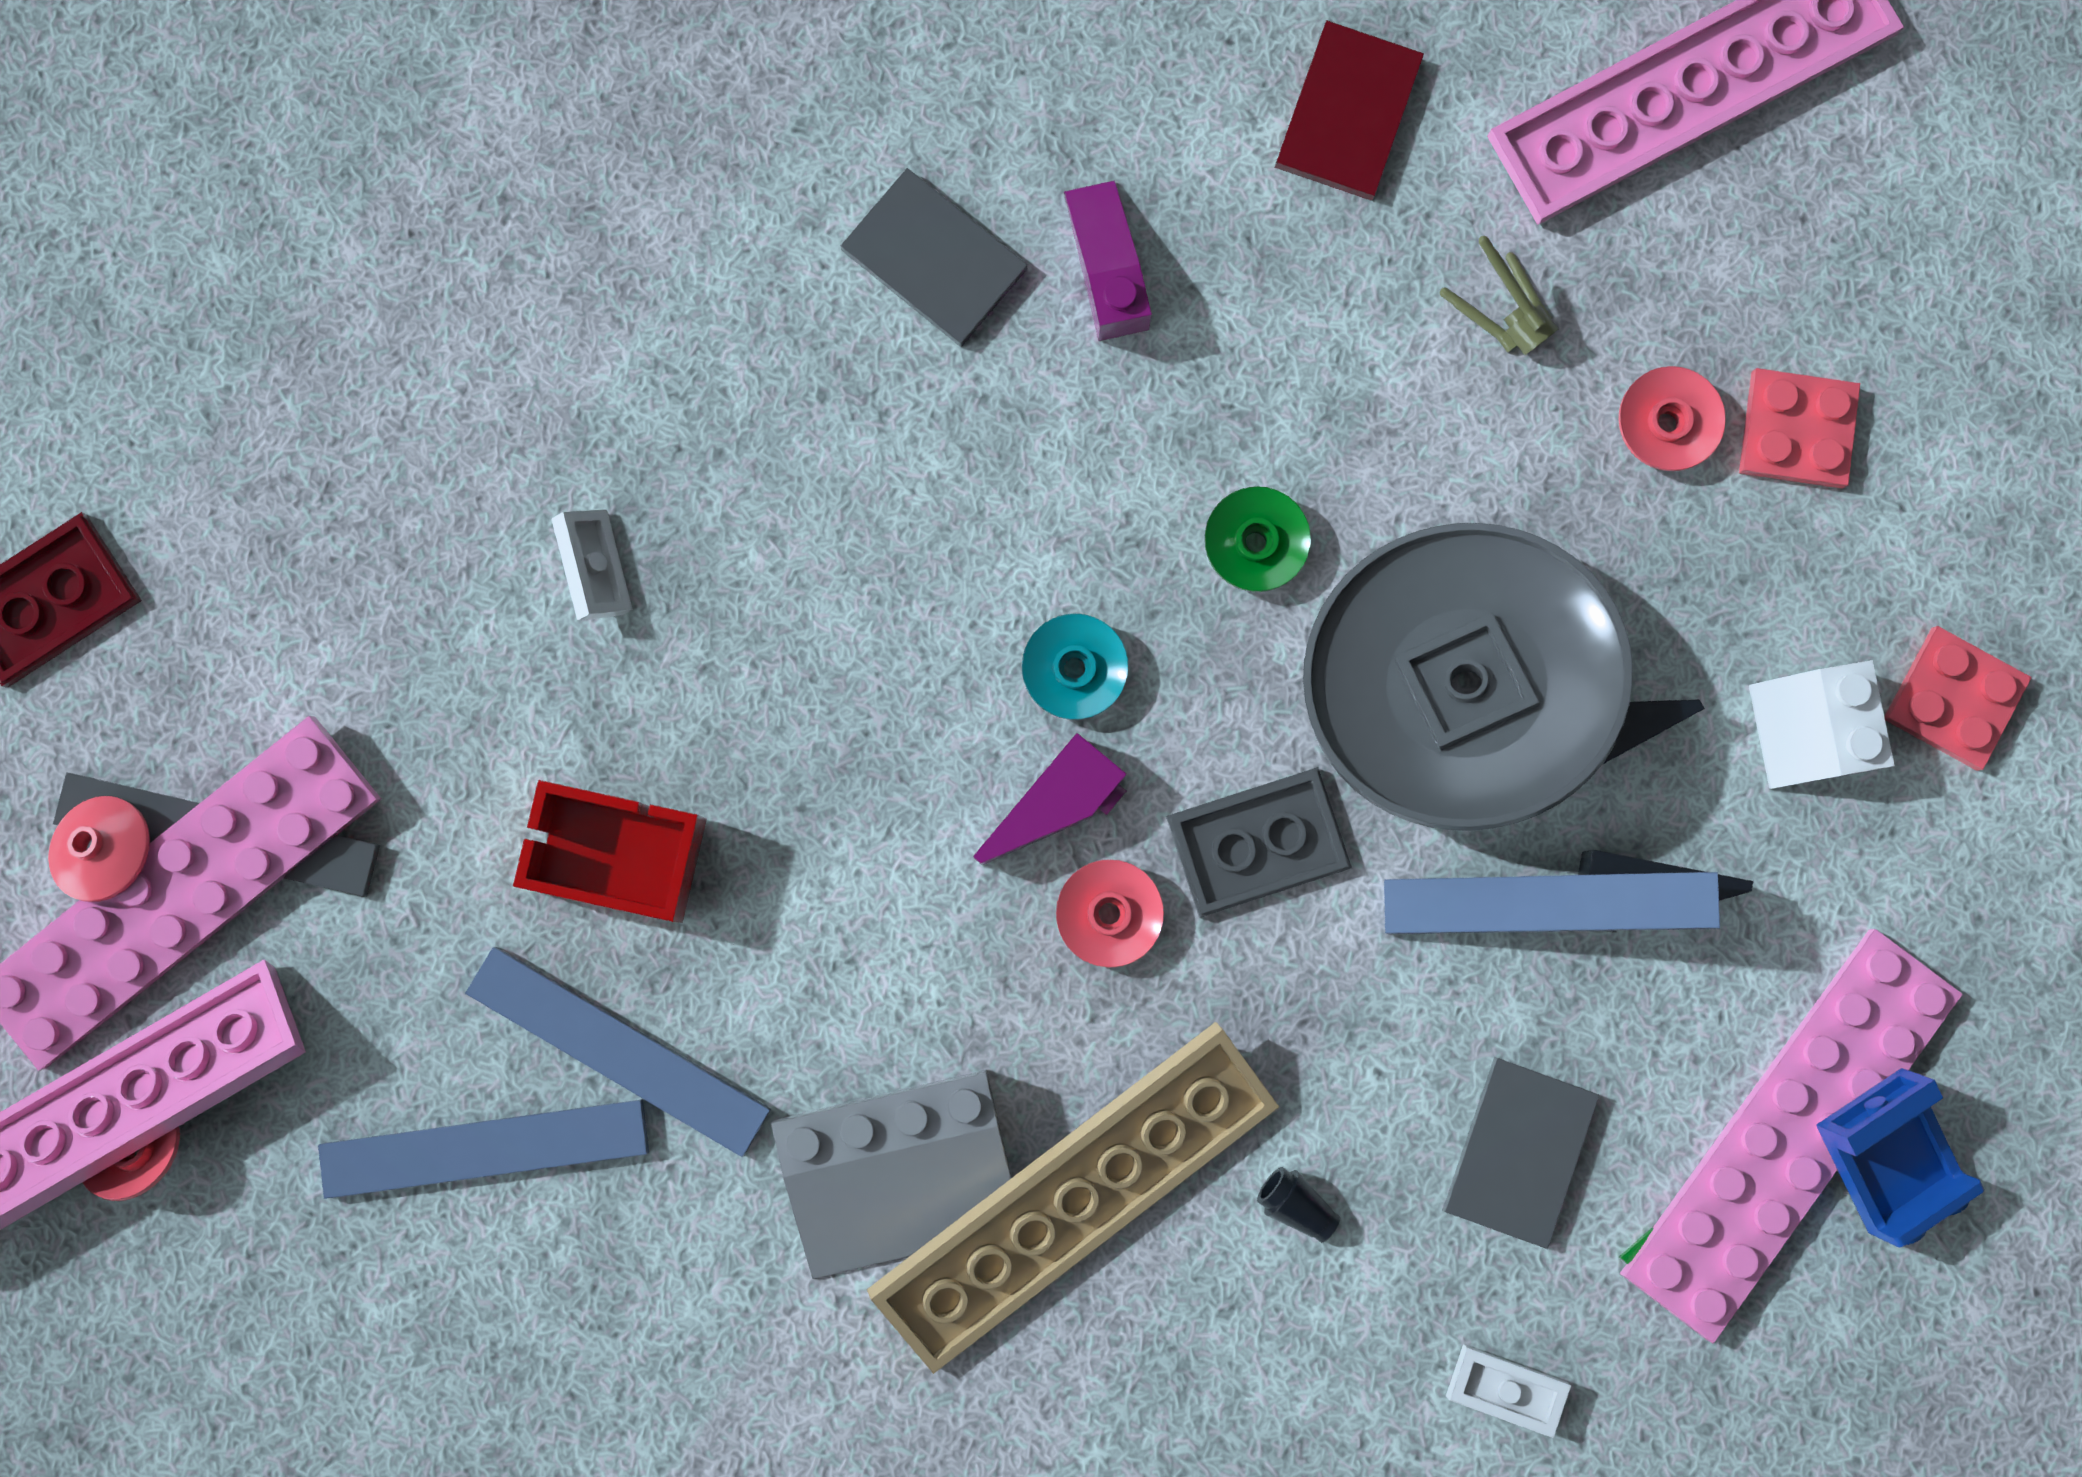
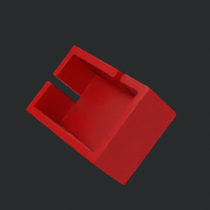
[513,780,707,923]

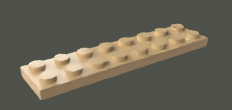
[867,1022,1279,1374]

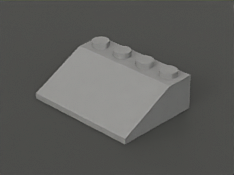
[771,1070,1012,1279]

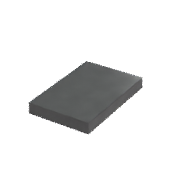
[840,168,1027,347]
[1166,767,1352,918]
[1442,1057,1599,1249]

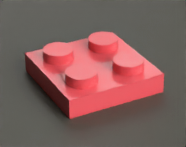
[1739,368,1860,489]
[1884,626,2032,771]

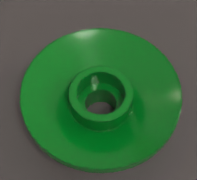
[1204,486,1311,592]

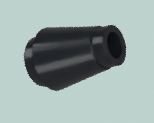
[1257,1167,1340,1243]

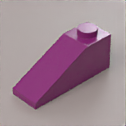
[1064,180,1152,341]
[973,733,1127,865]

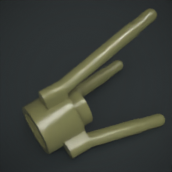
[1440,236,1559,356]

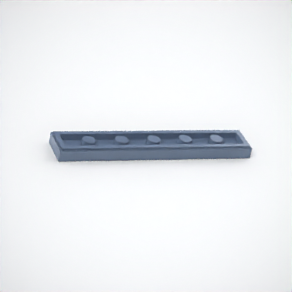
[1384,872,1720,934]
[465,947,771,1157]
[318,1099,649,1199]

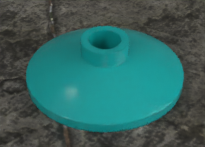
[1022,614,1128,720]

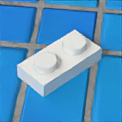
[552,509,633,620]
[1446,1344,1571,1438]

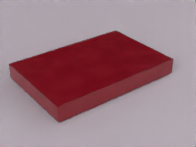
[1274,20,1424,201]
[0,512,142,688]

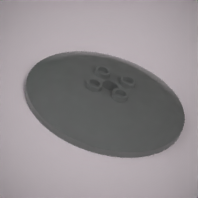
[1303,523,1632,831]

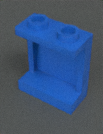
[1816,1068,1985,1248]

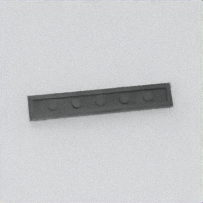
[53,772,380,897]

